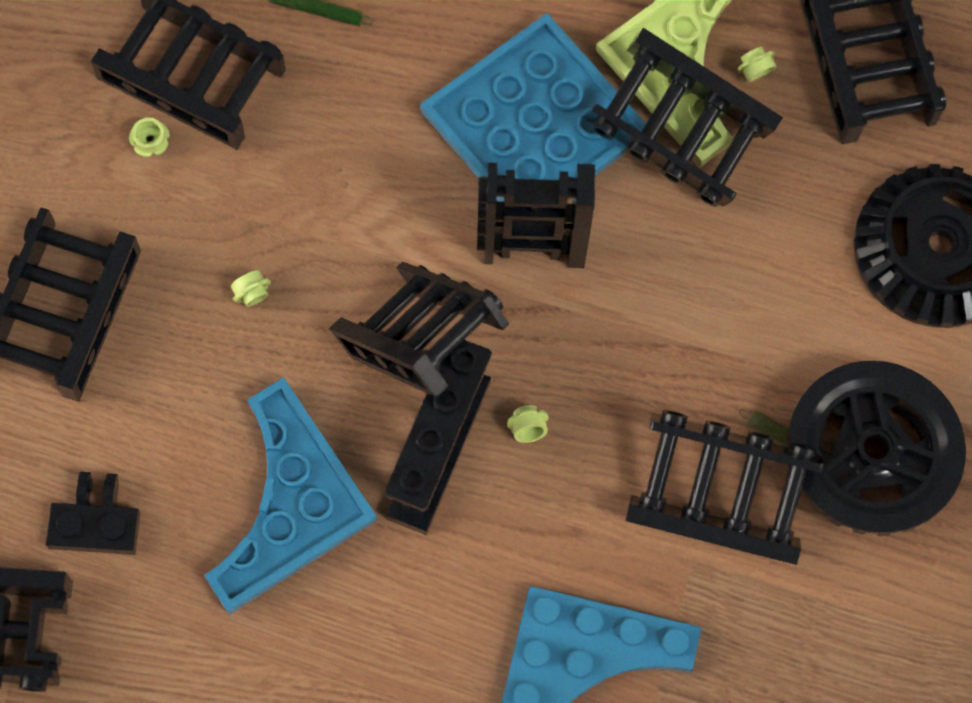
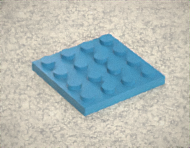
[420,13,646,202]

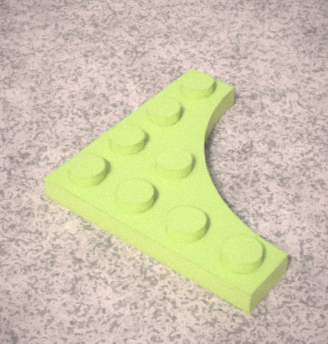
[596,0,733,167]

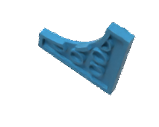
[204,377,377,615]
[502,586,702,703]

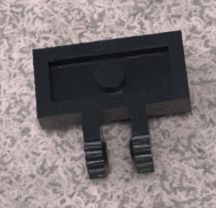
[46,472,140,555]

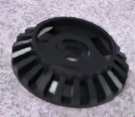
[853,164,972,328]
[786,361,966,536]

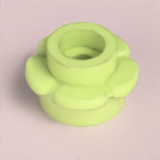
[738,47,777,82]
[129,118,170,157]
[230,270,271,307]
[507,405,549,443]

